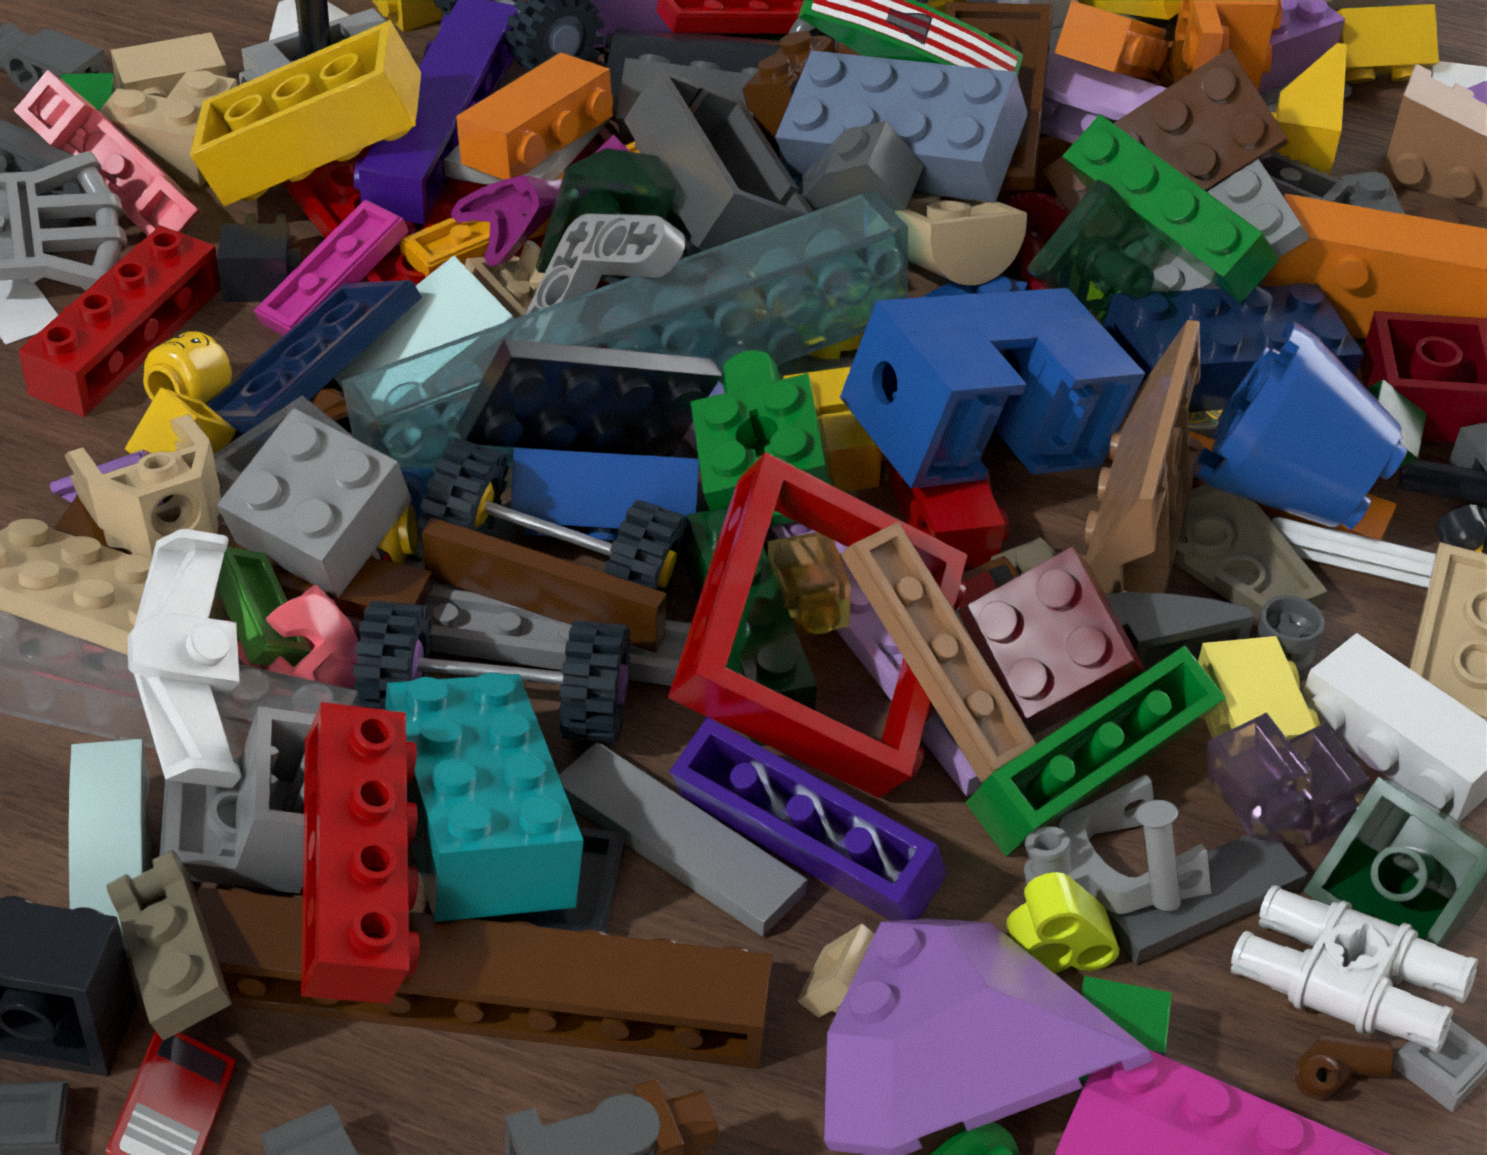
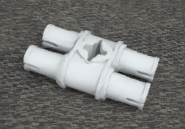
[1231,885,1478,1053]

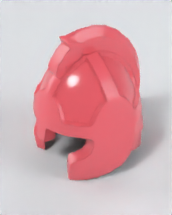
[237,584,358,707]

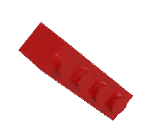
[884,460,1009,572]

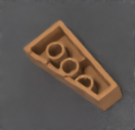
[1382,64,1487,208]

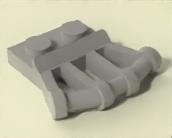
[0,152,127,291]

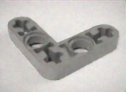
[513,214,685,345]

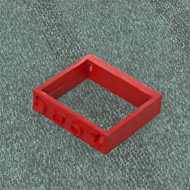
[668,452,967,798]

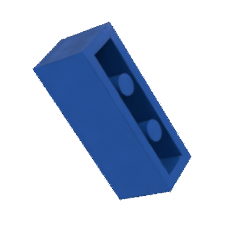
[511,448,700,540]

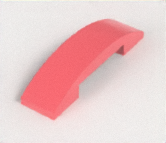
[13,70,201,236]

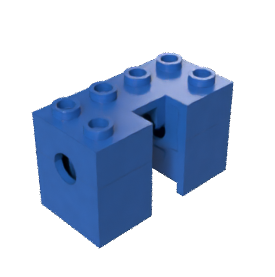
[840,288,1145,489]

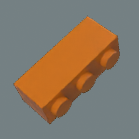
[1054,0,1169,79]
[456,52,613,180]

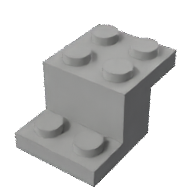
[160,706,315,894]

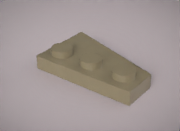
[1173,484,1328,620]

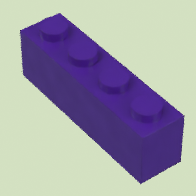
[669,717,947,921]

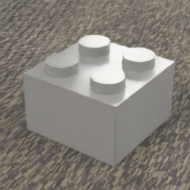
[217,408,412,598]

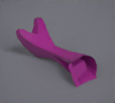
[451,135,654,267]

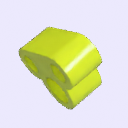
[1006,872,1119,974]

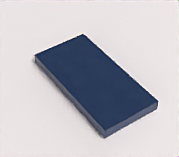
[206,280,422,438]

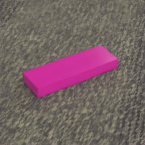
[254,199,409,336]

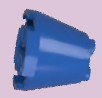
[1191,321,1407,530]

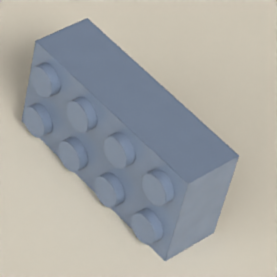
[775,50,1028,203]

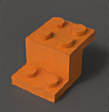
[1169,0,1283,91]

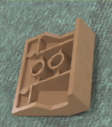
[1081,320,1202,594]

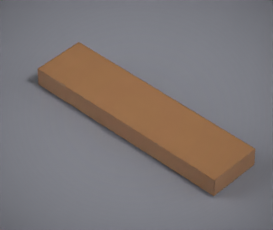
[840,522,1037,783]

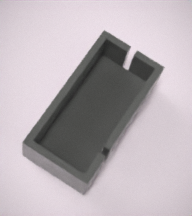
[624,68,822,277]

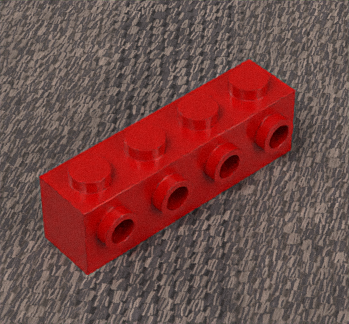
[18,225,221,418]
[301,702,420,1004]

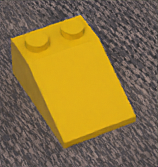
[1271,43,1347,176]

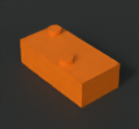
[1264,194,1487,339]

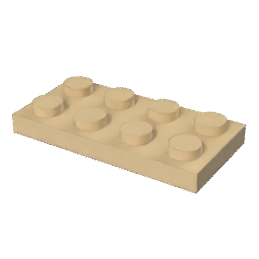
[0,519,229,655]

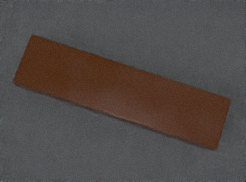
[422,517,666,653]

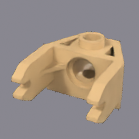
[65,414,221,559]

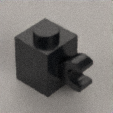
[217,213,303,302]

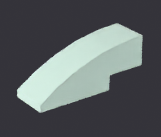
[69,739,151,958]

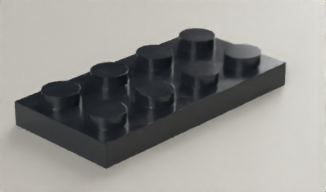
[456,339,722,457]

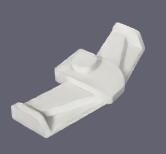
[127,529,241,788]

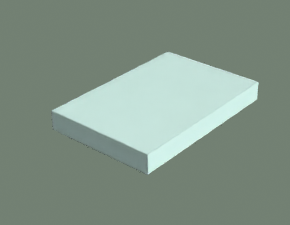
[334,256,520,437]

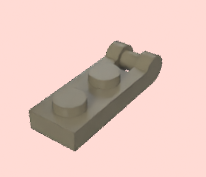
[106,849,232,1041]

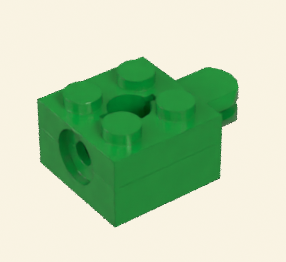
[691,350,835,527]

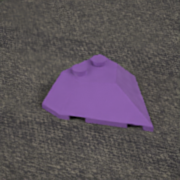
[824,918,1154,1155]

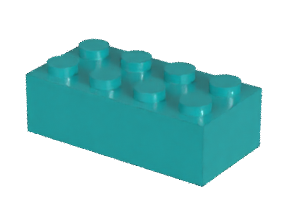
[385,673,584,922]

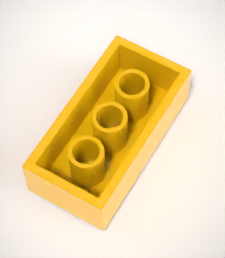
[190,20,421,207]

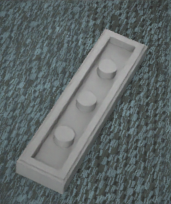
[559,742,807,937]

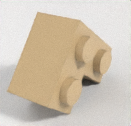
[100,70,237,189]

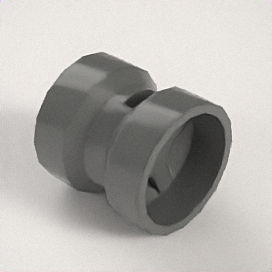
[1254,595,1324,681]

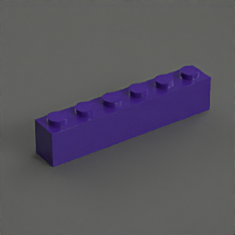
[354,0,519,224]

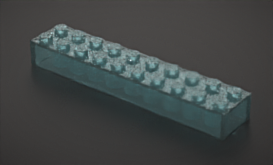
[341,190,908,473]

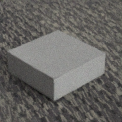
[1392,1021,1487,1112]

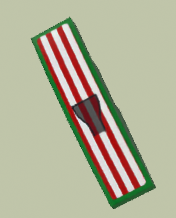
[798,0,1023,76]

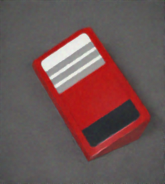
[106,1031,237,1155]

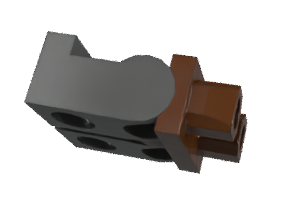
[505,1079,719,1155]

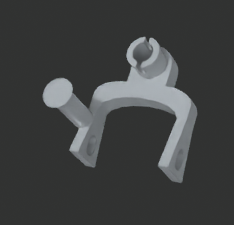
[1024,774,1212,914]

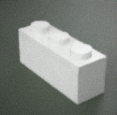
[1302,633,1487,823]

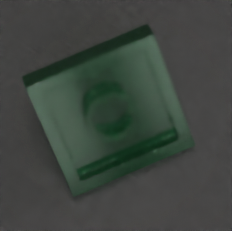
[1026,179,1166,326]

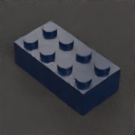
[1103,283,1364,413]

